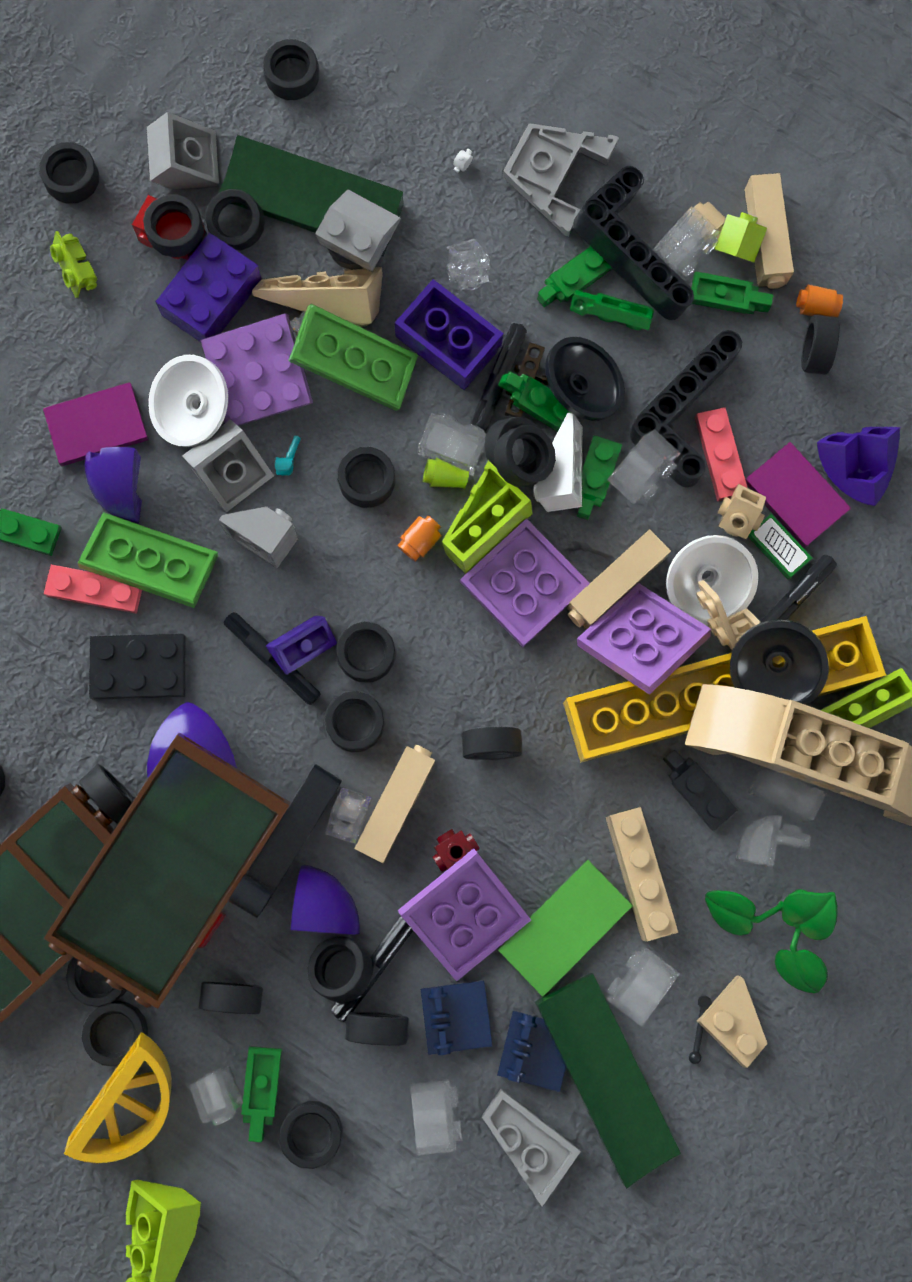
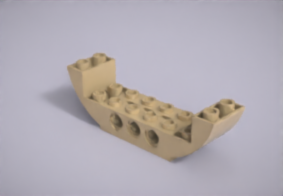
[685,684,912,826]

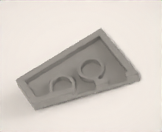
[482,1089,581,1207]

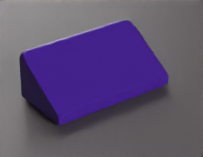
[266,616,337,674]

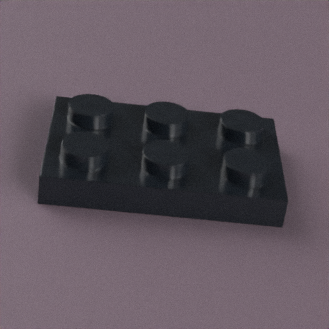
[89,634,185,699]

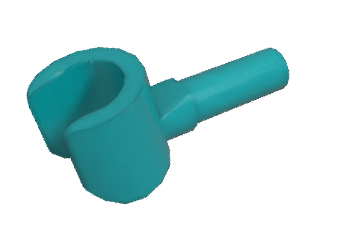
[275,436,301,476]

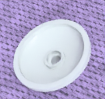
[149,355,228,447]
[666,535,758,626]

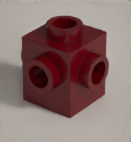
[432,829,480,873]

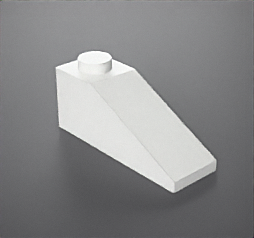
[534,413,583,512]

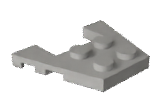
[503,123,619,237]

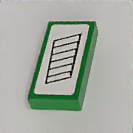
[748,514,812,579]

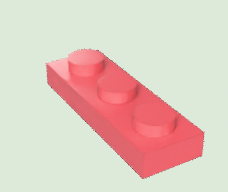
[695,407,748,501]
[44,564,142,614]

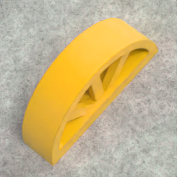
[64,1032,172,1163]

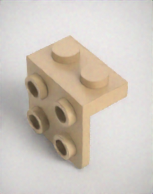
[696,580,761,651]

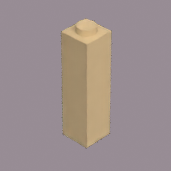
[745,173,794,289]
[567,529,671,629]
[354,745,435,864]

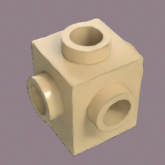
[718,484,766,539]

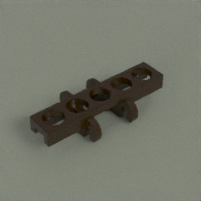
[505,342,549,417]

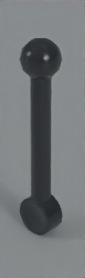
[689,996,712,1064]

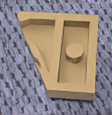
[697,976,768,1068]

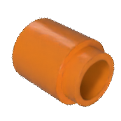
[796,285,843,318]
[397,515,442,562]

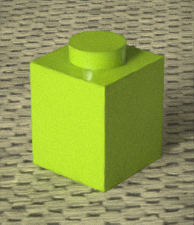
[715,212,767,262]

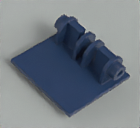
[421,980,492,1055]
[497,1011,566,1092]

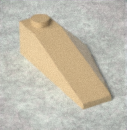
[252,267,383,327]

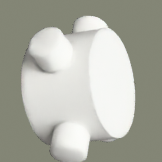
[453,149,473,173]

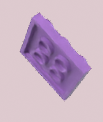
[201,314,313,426]
[460,518,590,648]
[577,583,711,695]
[398,849,531,981]

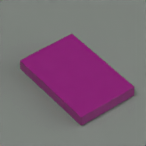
[43,382,149,467]
[745,442,851,548]

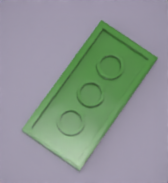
[288,304,418,411]
[78,512,218,608]
[497,860,633,997]

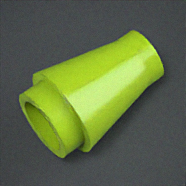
[423,457,469,489]

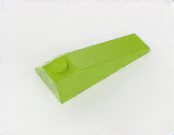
[126,1180,201,1282]

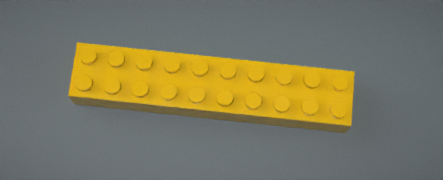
[563,616,886,763]

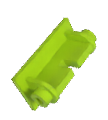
[50,231,98,298]

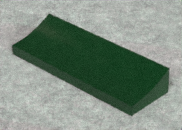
[219,135,404,256]
[535,973,681,1189]

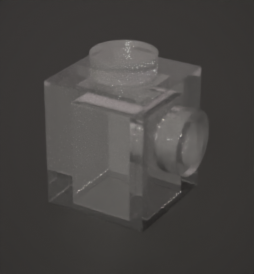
[325,787,372,844]

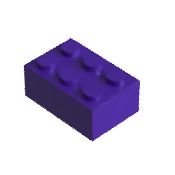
[155,232,262,342]
[395,279,504,391]

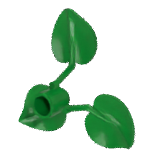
[705,889,838,993]

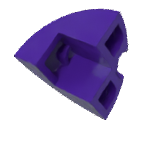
[817,427,900,506]
[85,447,142,524]
[147,702,237,786]
[290,865,360,934]

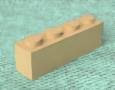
[606,807,678,941]

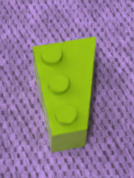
[442,460,533,574]

